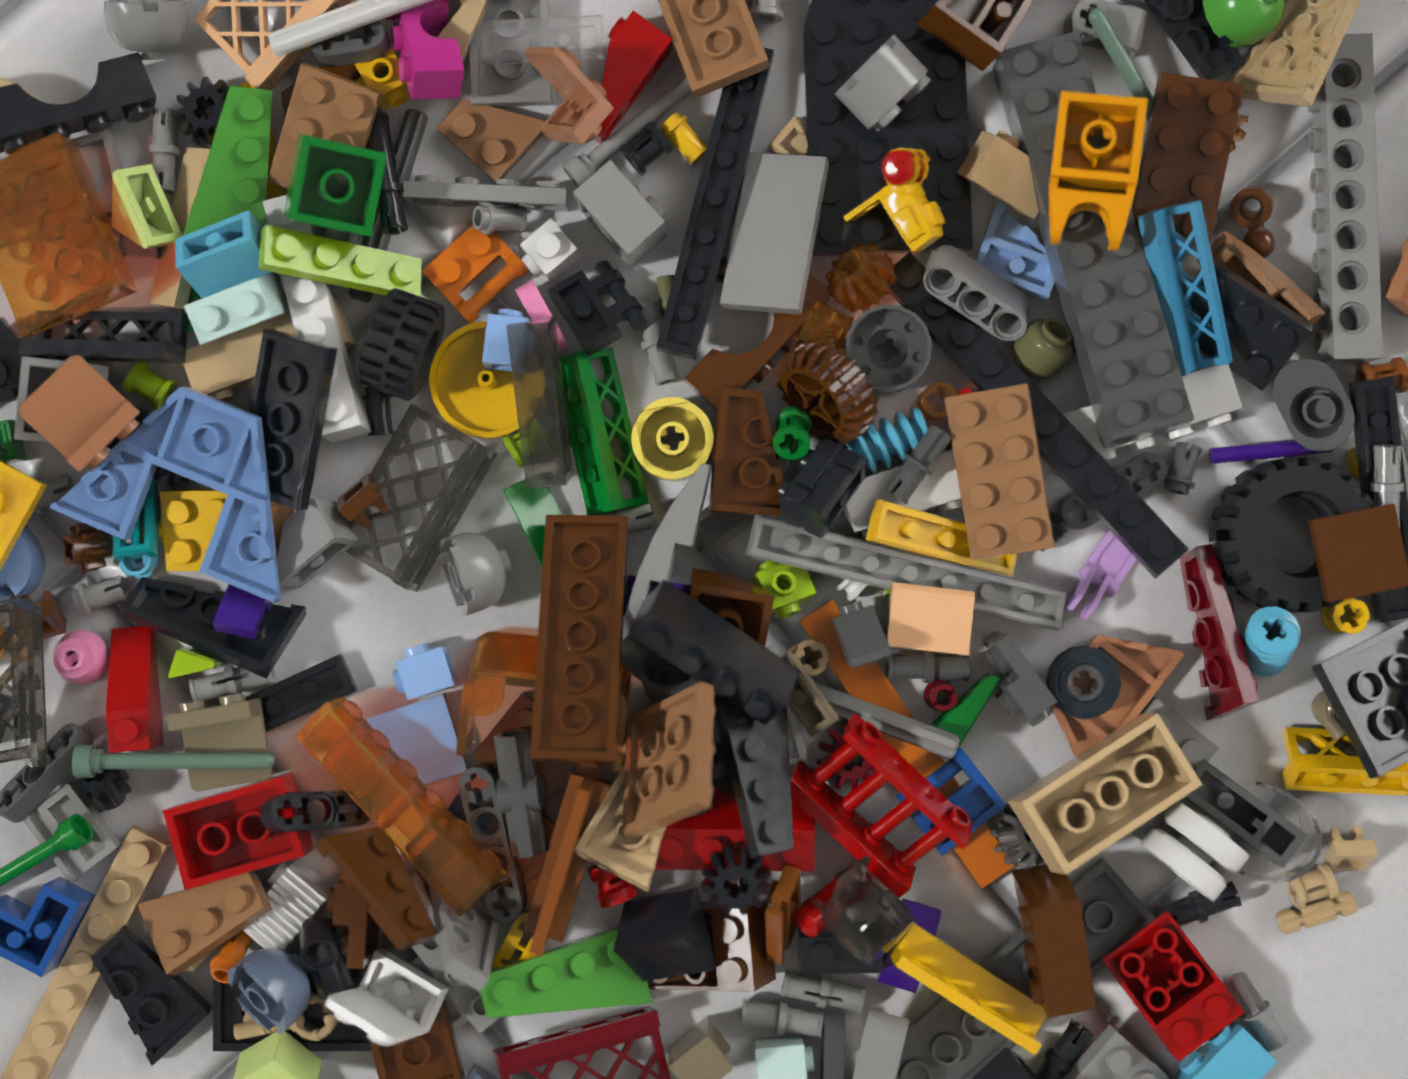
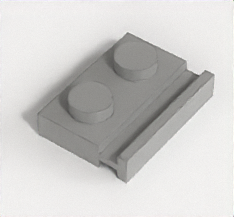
[23,781,122,883]

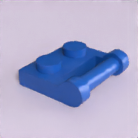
[895,747,1006,856]

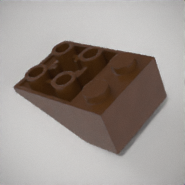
[647,898,776,991]

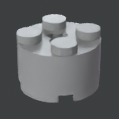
[835,34,931,132]

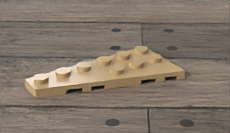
[1227,0,1361,107]

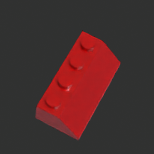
[654,789,815,872]

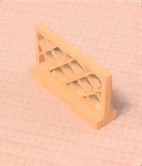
[194,0,351,90]

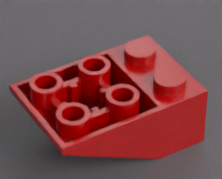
[1101,910,1245,1062]

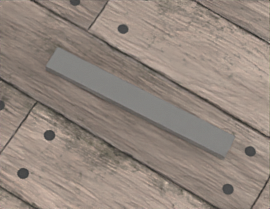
[746,515,1069,631]

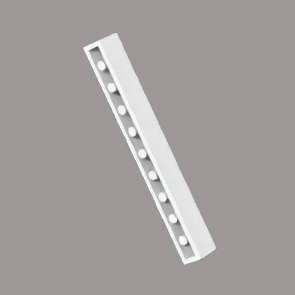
[844,364,1243,538]

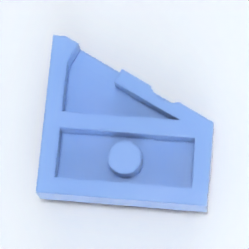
[975,200,1055,302]

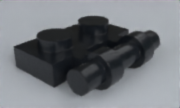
[547,260,647,357]

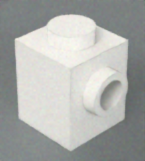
[520,218,580,283]

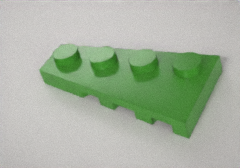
[182,86,272,236]
[480,926,653,1018]

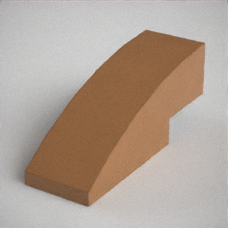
[1196,231,1325,325]

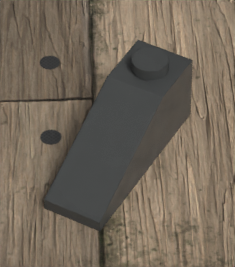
[1185,759,1308,868]

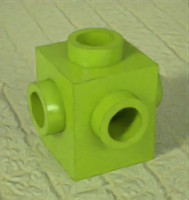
[750,561,816,620]

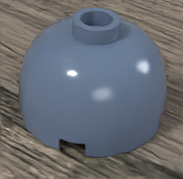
[228,948,310,1034]

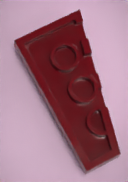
[1180,544,1259,721]

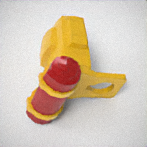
[843,148,946,253]

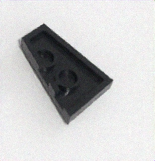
[91,924,213,1066]

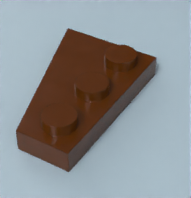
[315,826,437,950]

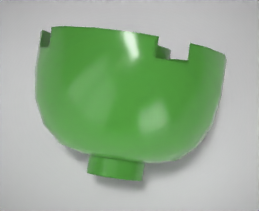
[1203,0,1284,48]

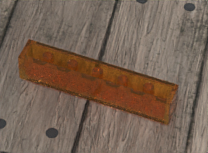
[295,697,507,916]

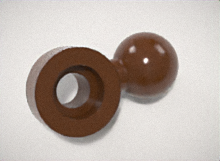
[1230,185,1276,258]

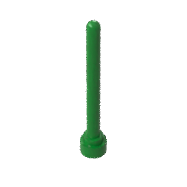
[0,814,93,887]

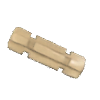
[1276,891,1358,935]

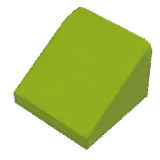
[168,647,225,679]

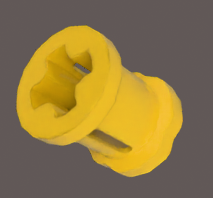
[1320,597,1370,634]

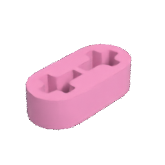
[515,280,569,356]

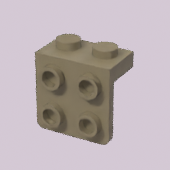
[166,693,272,791]

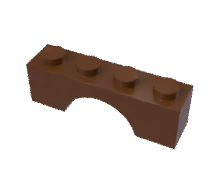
[685,272,832,412]

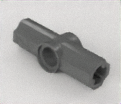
[494,729,548,858]

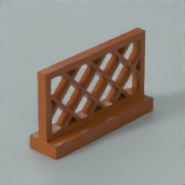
[523,772,611,956]

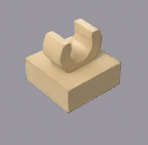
[1323,826,1377,872]

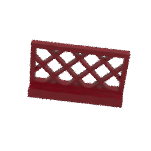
[493,1006,670,1079]

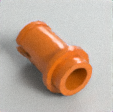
[210,930,253,983]

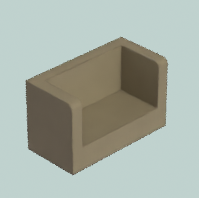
[668,1016,732,1079]

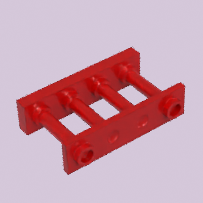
[790,713,973,898]

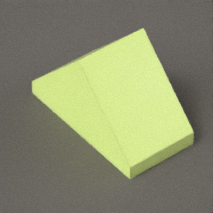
[112,164,182,249]
[233,1031,322,1079]

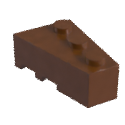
[917,0,1034,71]
[1011,864,1096,1018]

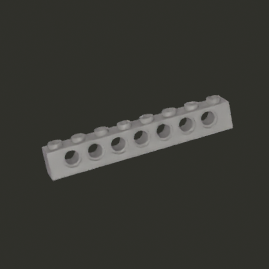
[1307,33,1383,363]

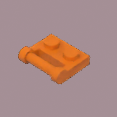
[422,225,530,324]

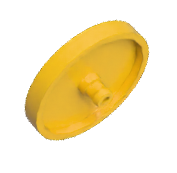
[429,321,547,439]

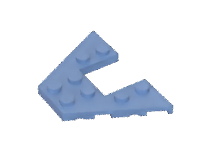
[50,386,281,603]

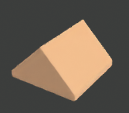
[883,582,975,655]

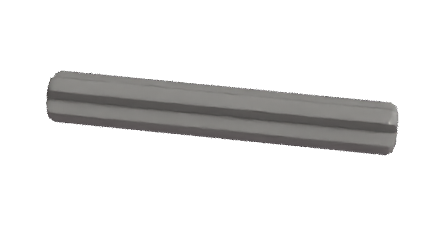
[815,683,960,758]

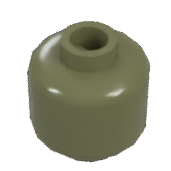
[1012,318,1073,378]

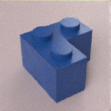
[0,877,95,977]

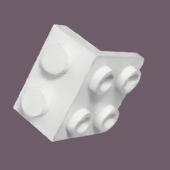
[325,948,449,1046]

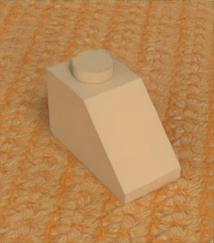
[957,130,1039,219]

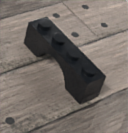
[0,52,157,155]

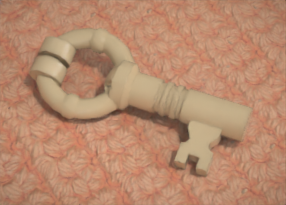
[233,992,341,1042]

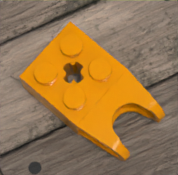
[1048,91,1148,251]

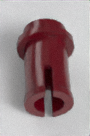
[923,679,958,711]

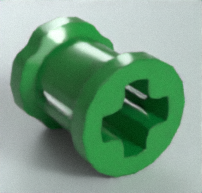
[773,407,812,460]

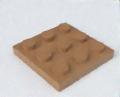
[622,681,715,838]

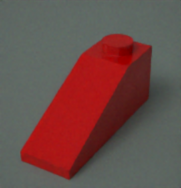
[595,10,673,144]
[106,626,164,753]

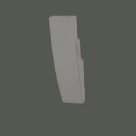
[625,463,712,619]

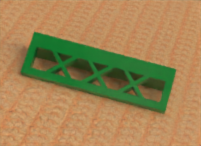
[552,347,649,515]

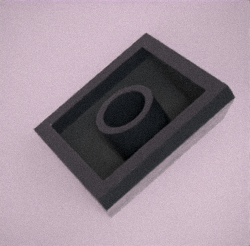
[613,887,716,982]

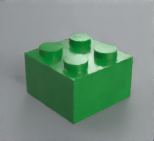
[283,133,387,237]

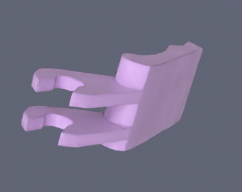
[1065,529,1137,621]

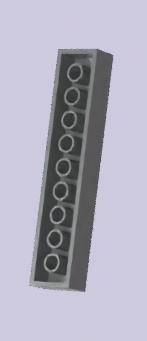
[993,31,1194,449]

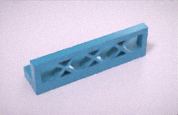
[1137,200,1233,376]

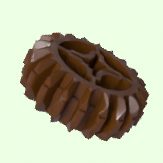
[776,338,878,445]

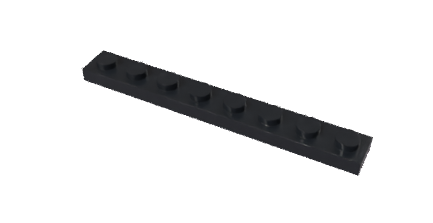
[656,47,774,360]

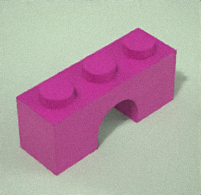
[386,0,464,100]

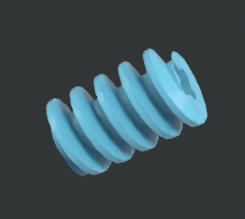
[843,407,928,475]
[1243,607,1300,676]

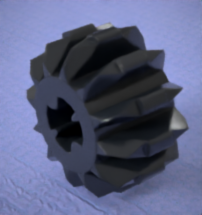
[174,77,228,147]
[701,842,771,916]

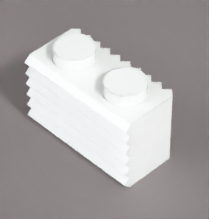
[243,859,333,951]

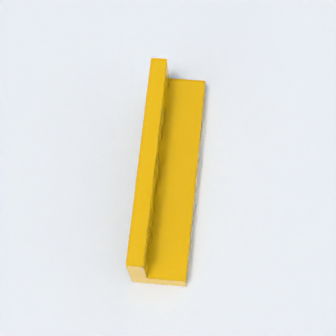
[1281,727,1408,796]
[889,921,1047,1055]

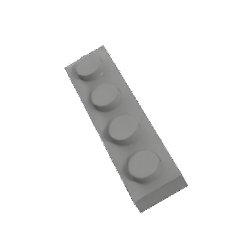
[403,175,569,212]

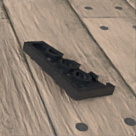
[1144,0,1244,79]
[120,577,307,679]
[714,694,793,859]

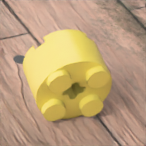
[631,397,714,482]

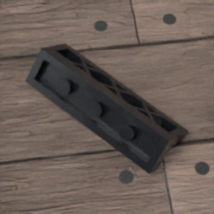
[18,310,188,364]

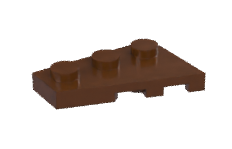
[709,387,784,518]

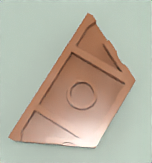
[1051,634,1185,757]

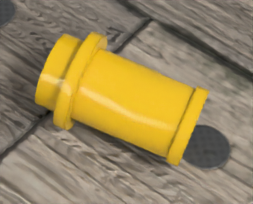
[660,112,708,165]

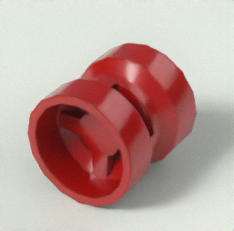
[587,865,639,908]

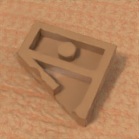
[436,99,545,183]

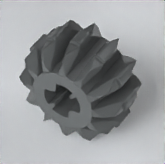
[989,803,1046,869]

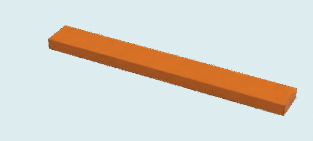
[799,599,1015,889]

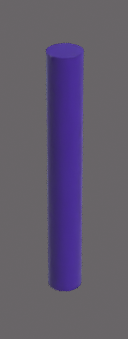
[1209,440,1333,464]

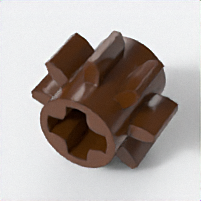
[62,523,113,573]

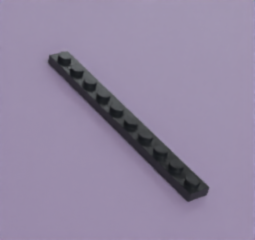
[879,252,1189,579]

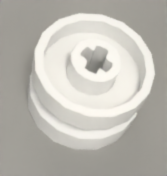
[1140,801,1249,902]

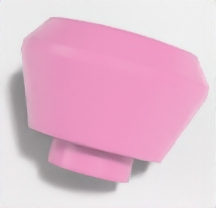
[53,630,109,685]

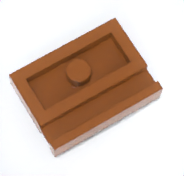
[765,865,801,965]

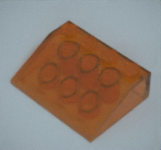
[0,132,138,338]

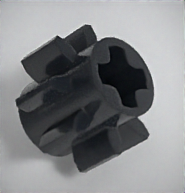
[76,769,132,812]

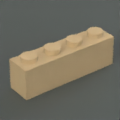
[183,296,356,402]

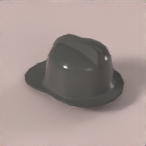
[1272,358,1355,452]
[621,635,699,703]

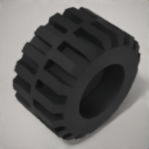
[358,287,445,401]

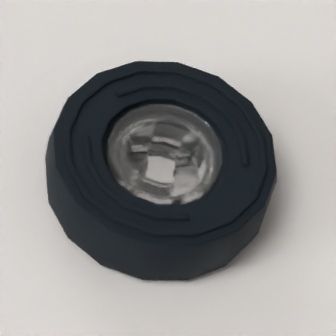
[1046,645,1122,719]

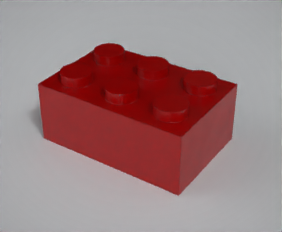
[163,771,314,890]

